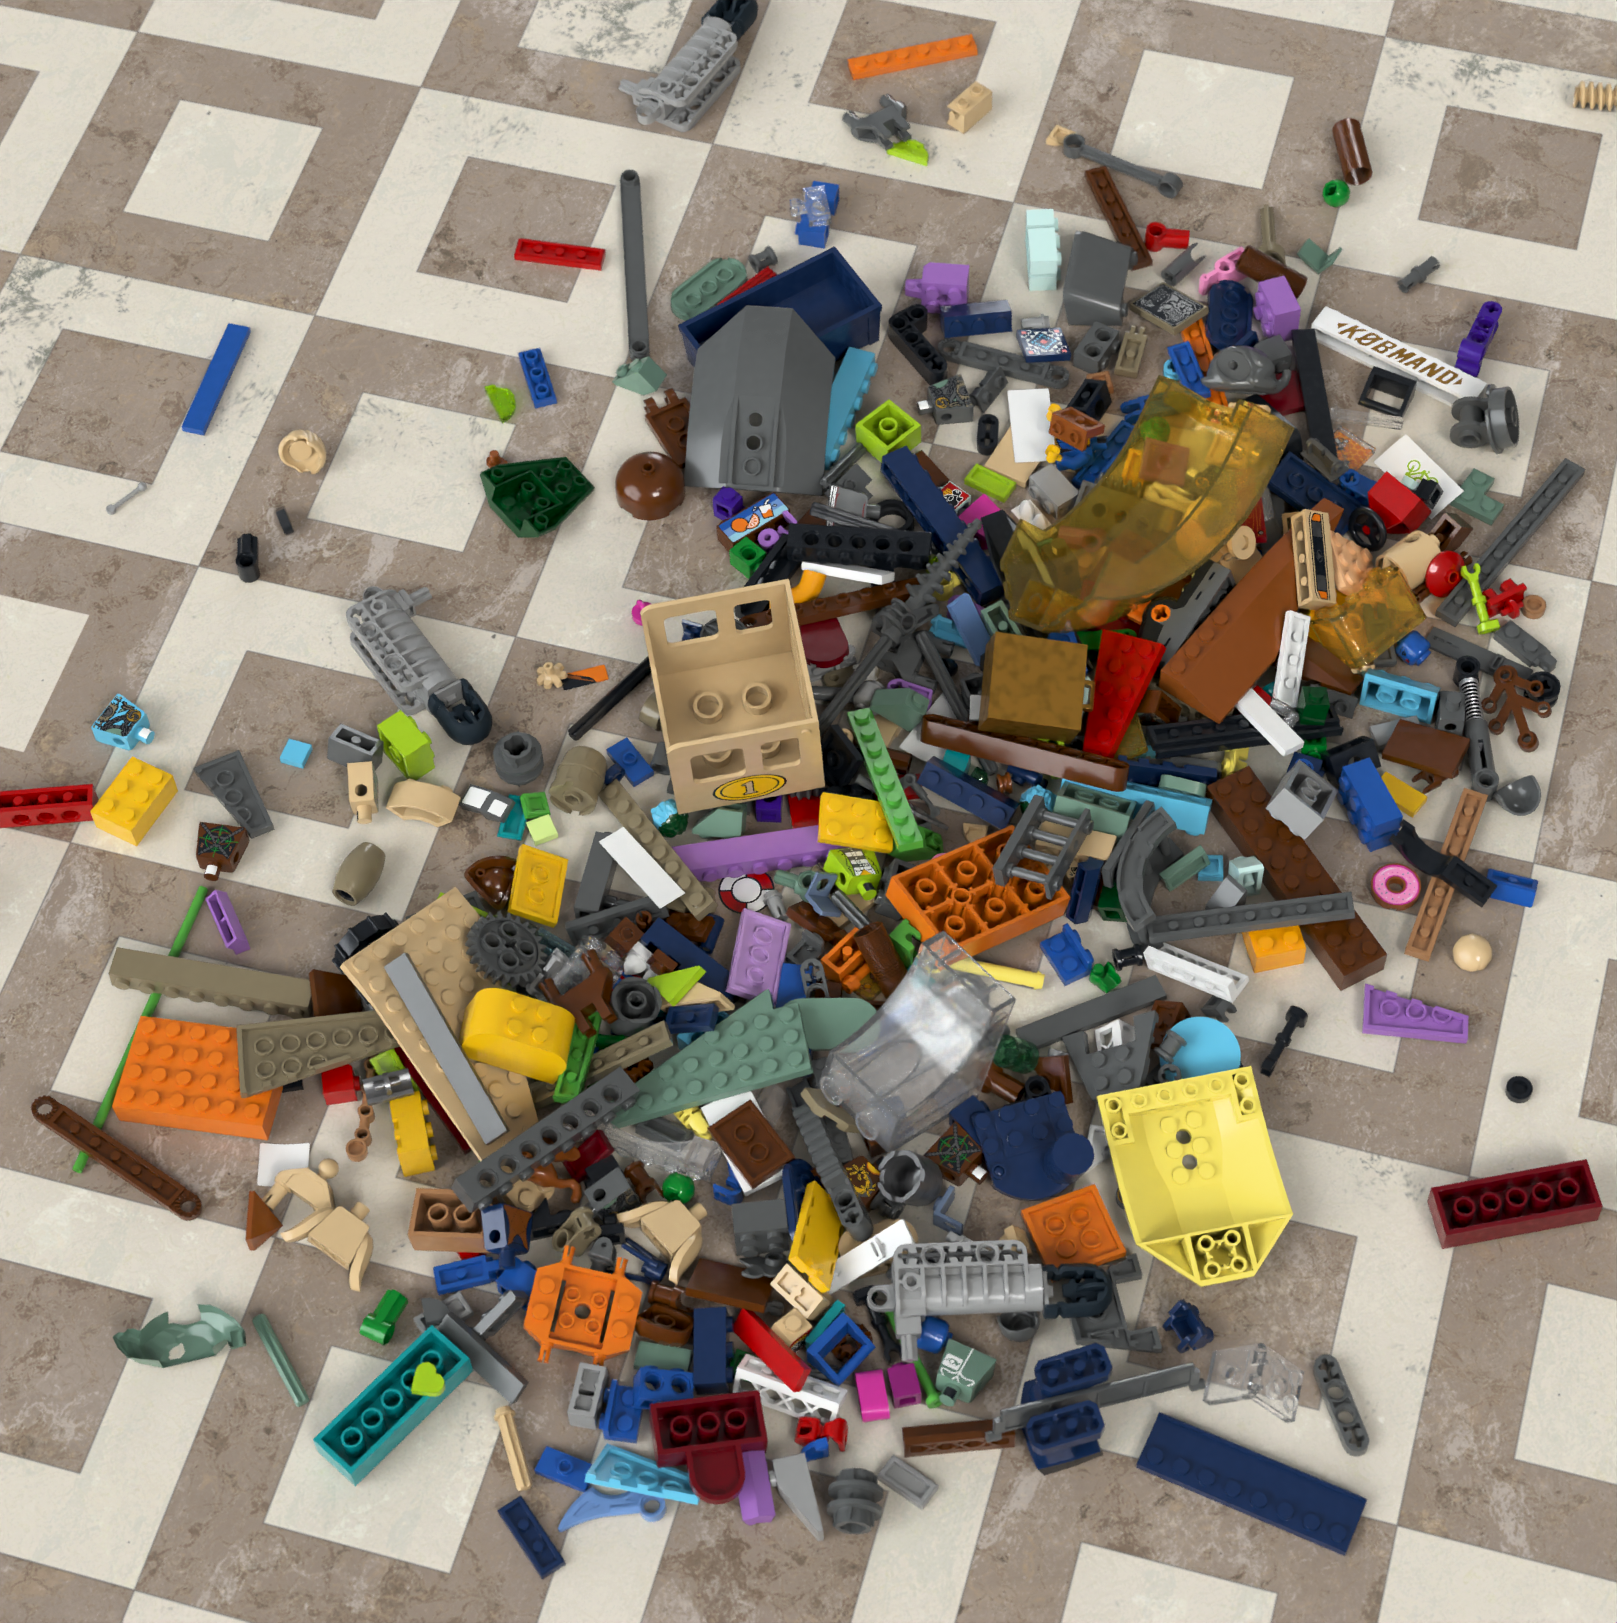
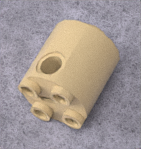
[1375,530,1441,596]

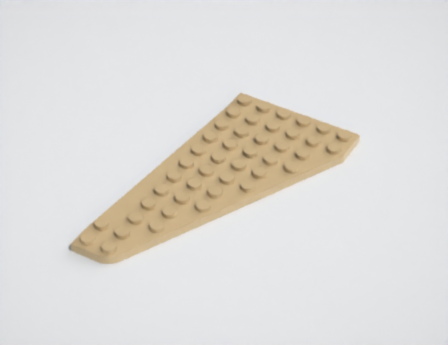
[340,887,555,1213]

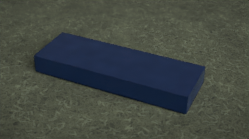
[497,1495,566,1580]

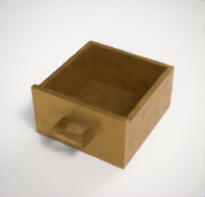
[978,631,1095,744]

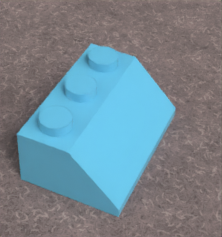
[1359,668,1441,724]

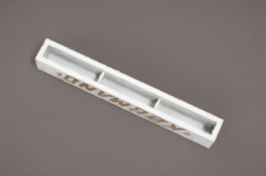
[1311,306,1487,407]

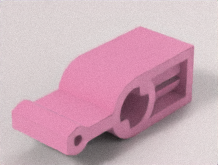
[1198,246,1247,296]

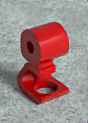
[795,1417,848,1452]

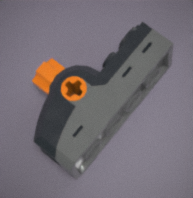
[1127,558,1236,674]

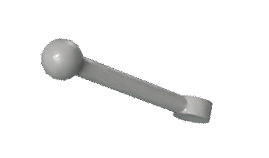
[106,482,147,515]

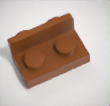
[1049,407,1105,451]

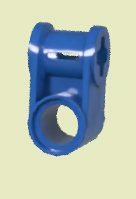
[1337,469,1377,508]

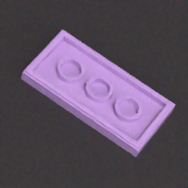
[726,908,791,1006]

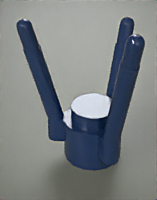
[605,1237,668,1286]

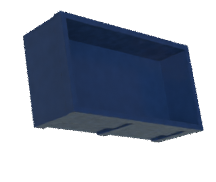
[678,246,882,368]

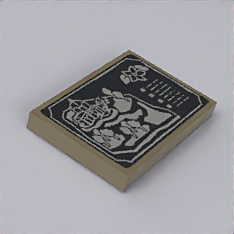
[1129,282,1209,335]

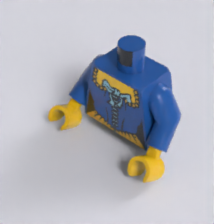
[1045,403,1108,471]

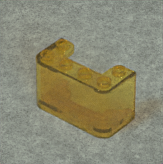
[1310,565,1427,669]

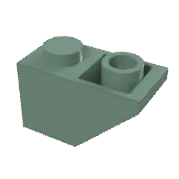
[612,356,667,396]
[692,803,747,839]

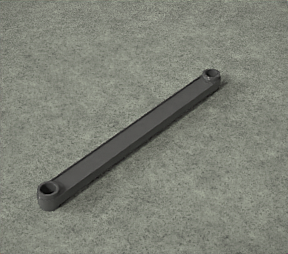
[620,169,650,362]

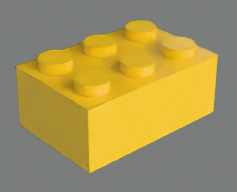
[90,756,178,846]

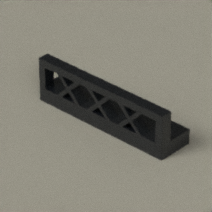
[735,533,802,625]

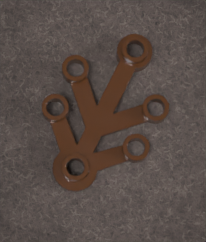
[1481,665,1552,752]

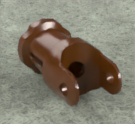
[1412,769,1459,794]
[623,1160,664,1204]
[648,1280,694,1313]

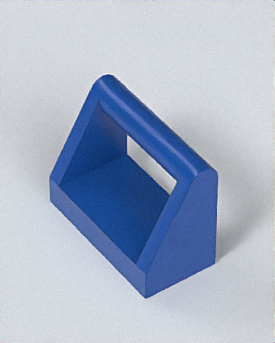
[806,1312,876,1386]

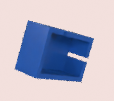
[1336,757,1403,852]

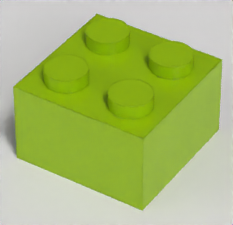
[855,399,921,462]
[377,710,435,780]

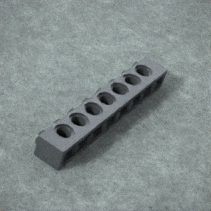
[451,1066,640,1213]

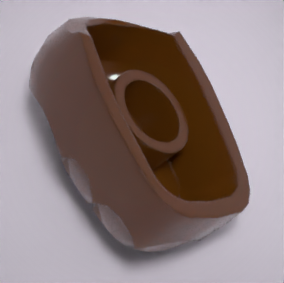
[635,1303,694,1347]

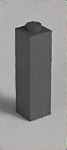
[574,831,618,919]

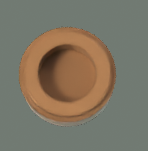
[1521,595,1546,619]

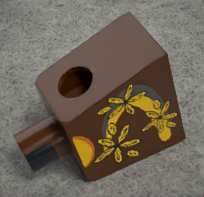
[843,1155,884,1214]

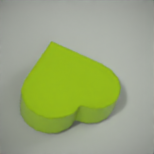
[411,1362,445,1397]

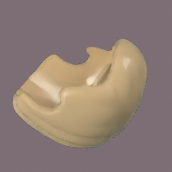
[278,429,326,475]

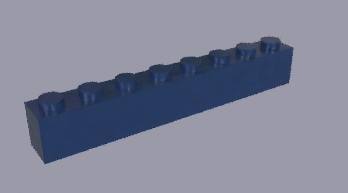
[880,446,1005,606]

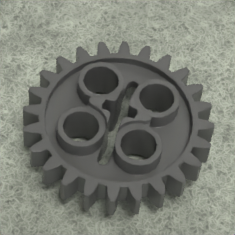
[465,912,547,989]

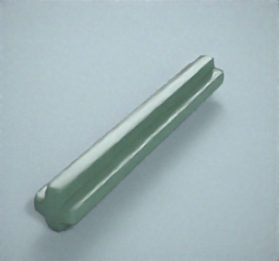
[252,1314,309,1407]

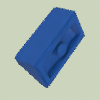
[1486,869,1538,908]

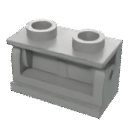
[1028,463,1079,520]

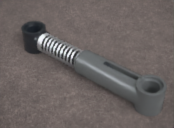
[1453,655,1499,802]

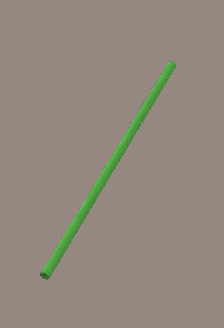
[72,886,208,1173]

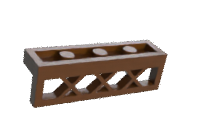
[902,1419,1015,1458]

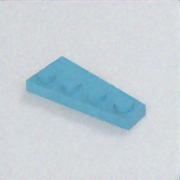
[585,1443,701,1505]

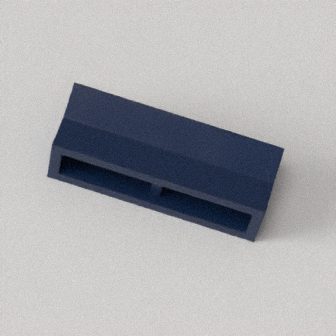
[1066,857,1104,925]

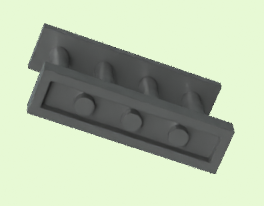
[993,794,1094,900]

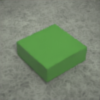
[520,792,551,820]

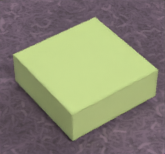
[526,814,558,846]

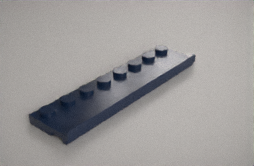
[1136,1412,1367,1556]

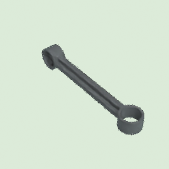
[1063,134,1183,198]

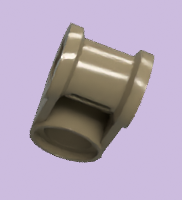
[552,1206,601,1257]

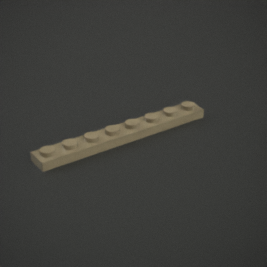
[599,778,718,921]

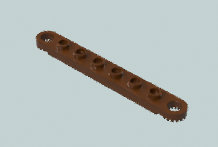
[739,578,920,629]
[31,1095,202,1221]

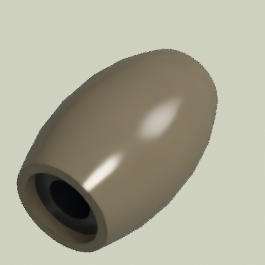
[332,842,386,906]

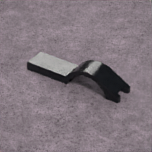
[1389,819,1497,908]

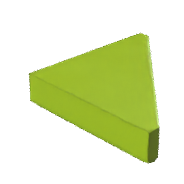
[647,965,706,1007]

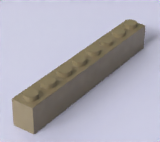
[108,947,313,1019]

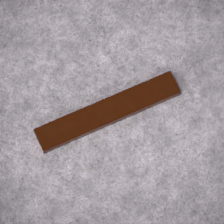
[1085,165,1153,271]

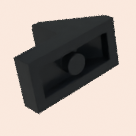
[530,1198,579,1241]

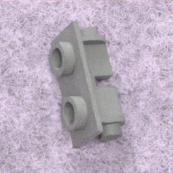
[525,947,575,1001]

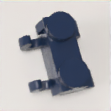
[1162,1299,1214,1353]

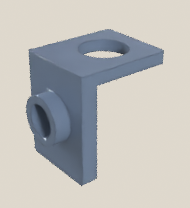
[804,871,842,917]
[933,1185,963,1236]

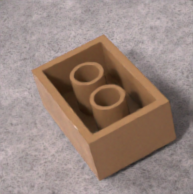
[407,1188,499,1253]

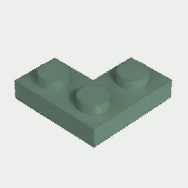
[1450,468,1504,526]

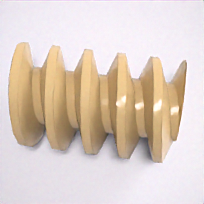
[1573,80,1617,111]

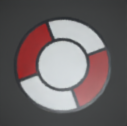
[718,873,775,914]

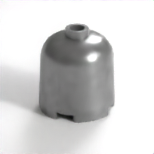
[877,1150,943,1207]

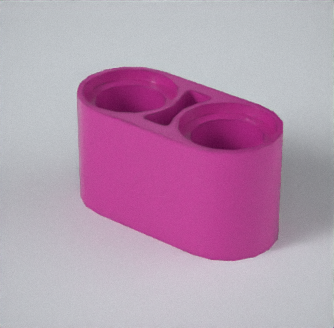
[855,1369,890,1423]

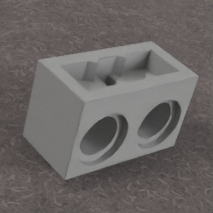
[567,1362,609,1430]

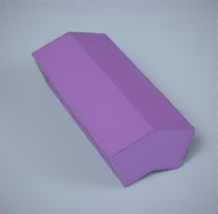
[206,890,250,955]
[739,1450,775,1526]

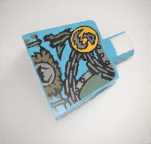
[91,694,155,751]

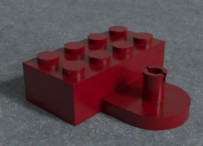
[649,1390,768,1505]

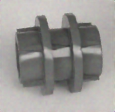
[493,730,544,787]
[827,1468,884,1535]

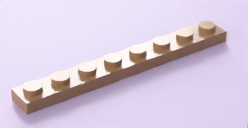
[1404,788,1488,962]

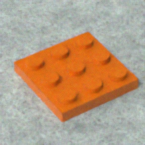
[1021,1184,1126,1283]

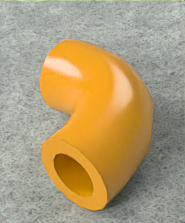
[769,570,827,609]

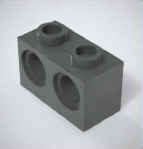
[1073,321,1121,374]

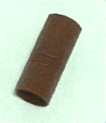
[1332,118,1373,185]
[1235,245,1308,300]
[853,921,916,1003]

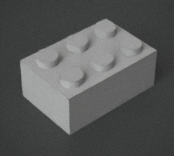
[1266,759,1338,840]

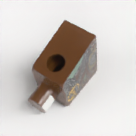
[1132,690,1182,725]

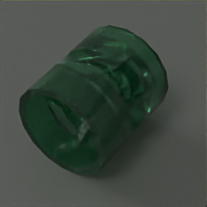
[991,1035,1039,1074]

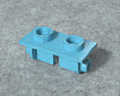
[929,614,967,649]

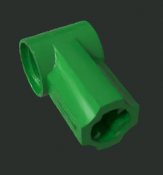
[360,1289,408,1346]

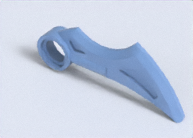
[558,1486,667,1533]

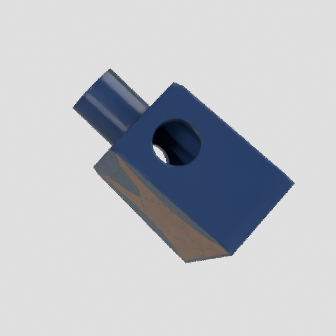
[481,1203,533,1270]

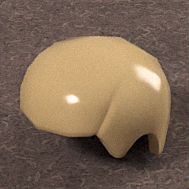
[1453,933,1492,972]

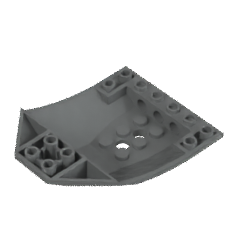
[684,305,835,496]

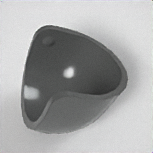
[1494,775,1541,816]

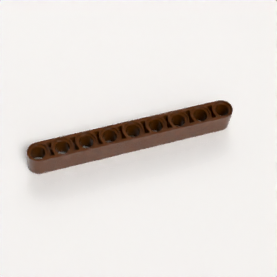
[920,714,1130,792]

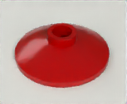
[1425,551,1465,598]

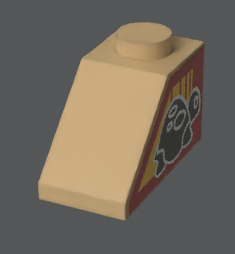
[771,1308,813,1353]

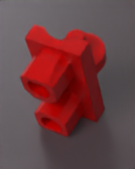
[1482,578,1527,619]

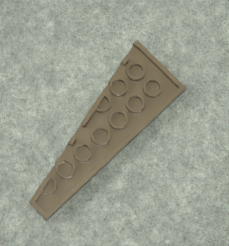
[236,1010,400,1098]

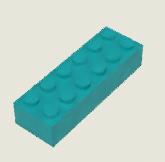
[313,1325,473,1487]

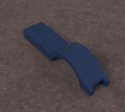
[610,1003,719,1035]

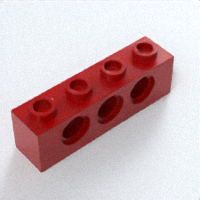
[0,784,99,828]

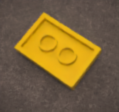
[817,792,893,854]
[507,844,568,928]

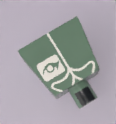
[935,1338,997,1406]

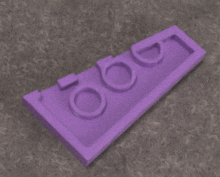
[1362,983,1468,1044]

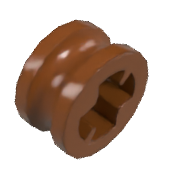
[996,772,1013,794]

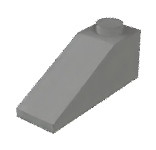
[768,1453,824,1541]

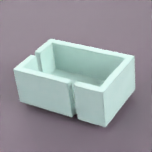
[1025,209,1062,291]

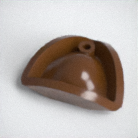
[464,856,517,910]

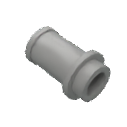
[1021,314,1050,329]
[763,889,789,921]

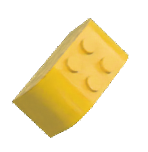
[458,988,575,1084]

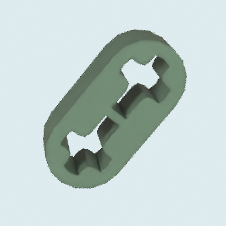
[1158,774,1207,797]

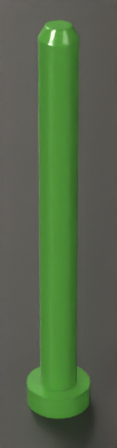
[884,1303,943,1409]

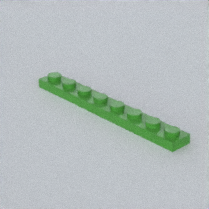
[847,707,923,852]

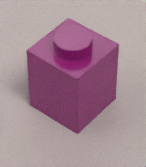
[887,1362,921,1409]

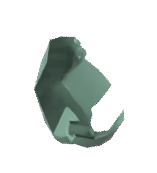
[113,1304,246,1368]

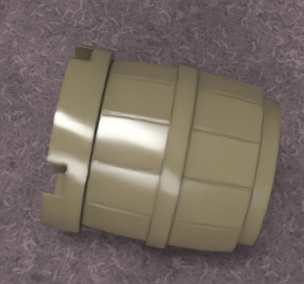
[548,746,607,816]

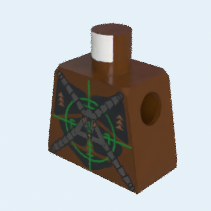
[196,822,250,881]
[923,1121,989,1186]

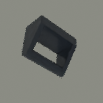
[1358,366,1417,420]

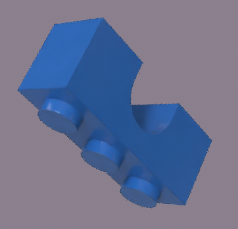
[795,181,840,249]

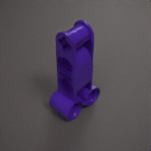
[1454,301,1502,378]

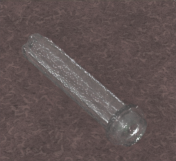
[1330,405,1403,430]

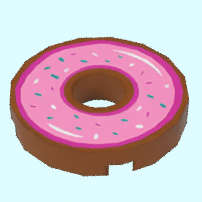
[1370,863,1421,911]

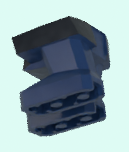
[1020,1343,1112,1476]

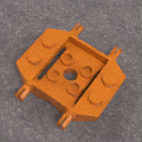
[523,1245,643,1366]

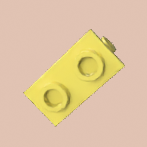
[1221,747,1249,779]

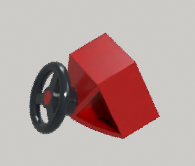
[1348,471,1432,552]

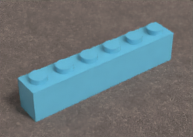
[825,347,878,471]
[1060,779,1213,836]

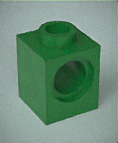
[729,537,766,579]

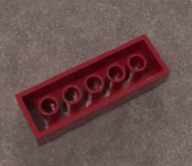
[1427,1159,1603,1249]

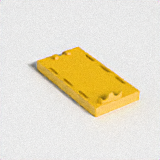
[788,1181,844,1294]

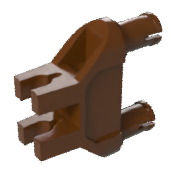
[538,949,618,1039]

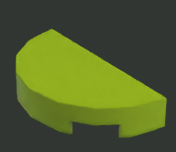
[887,139,929,167]

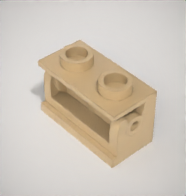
[947,81,992,134]
[770,1263,836,1321]

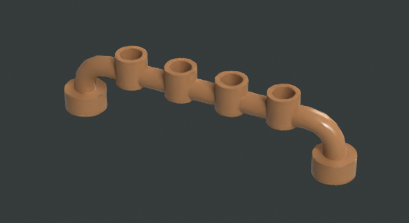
[346,1054,378,1162]

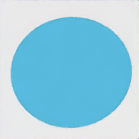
[1159,1017,1241,1082]

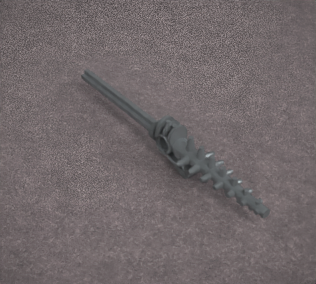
[818,518,983,738]

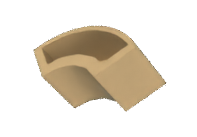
[386,779,461,827]

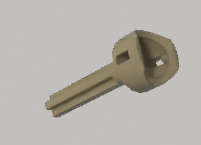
[1257,204,1286,265]

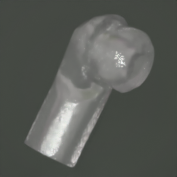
[1270,698,1299,728]

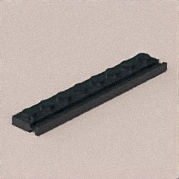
[1146,703,1344,759]

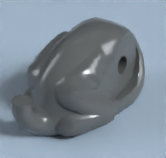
[1201,345,1292,395]

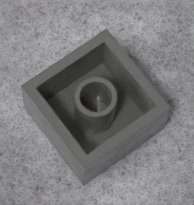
[731,1198,790,1257]

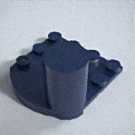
[971,1091,1094,1201]

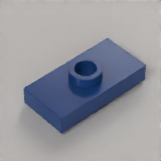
[606,737,654,787]
[535,1446,592,1493]

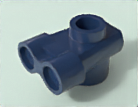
[1007,765,1048,789]

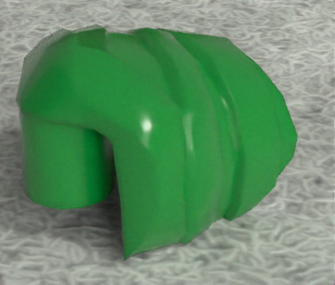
[1089,961,1122,994]

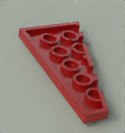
[1083,629,1167,758]

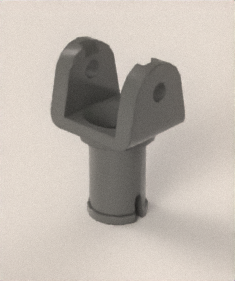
[588,1237,617,1272]

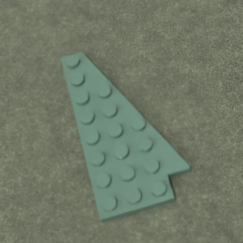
[609,989,814,1130]

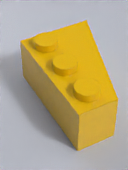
[389,1091,438,1177]

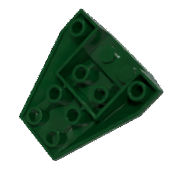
[480,457,595,538]

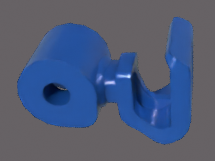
[713,1161,744,1206]

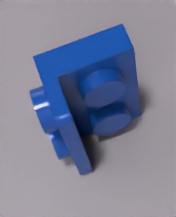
[1040,923,1094,986]
[599,1379,643,1444]

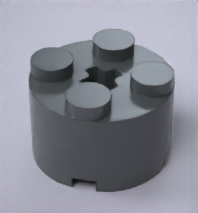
[609,977,662,1037]

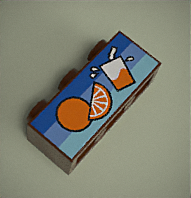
[717,492,791,552]

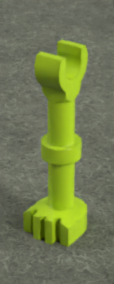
[1460,563,1500,635]

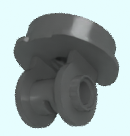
[1450,384,1519,454]

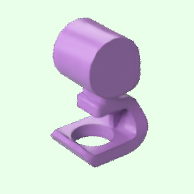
[758,510,798,555]

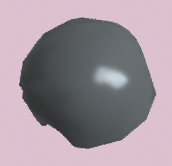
[997,1312,1040,1342]

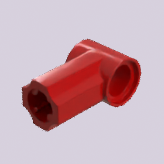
[1144,222,1190,252]

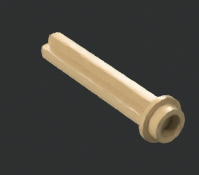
[494,1406,532,1491]

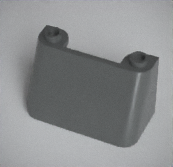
[1063,231,1138,326]

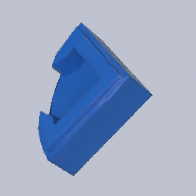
[800,1437,829,1462]

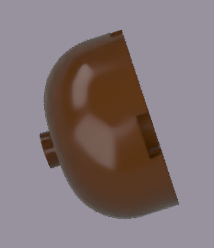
[615,451,686,521]

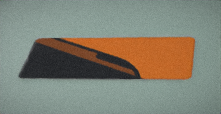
[561,665,609,690]

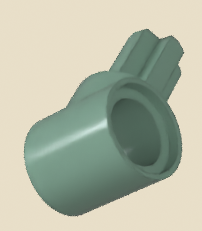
[774,870,821,902]

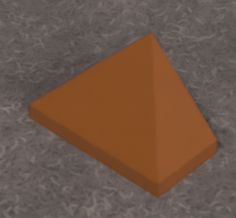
[245,1191,283,1251]

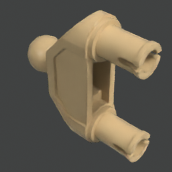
[261,1158,339,1212]

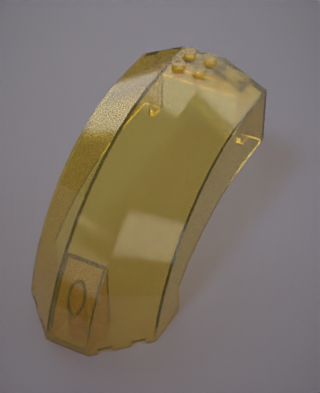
[1000,375,1294,633]

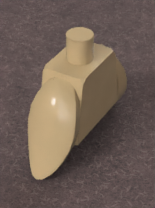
[615,1200,707,1285]
[280,1202,374,1292]

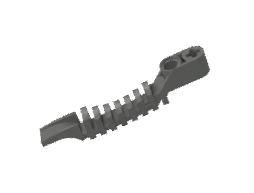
[786,1077,874,1242]

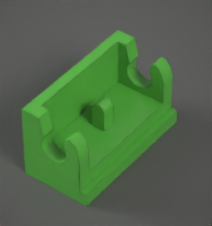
[889,918,922,969]

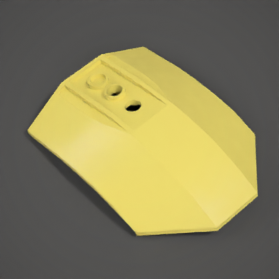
[1097,1066,1294,1287]

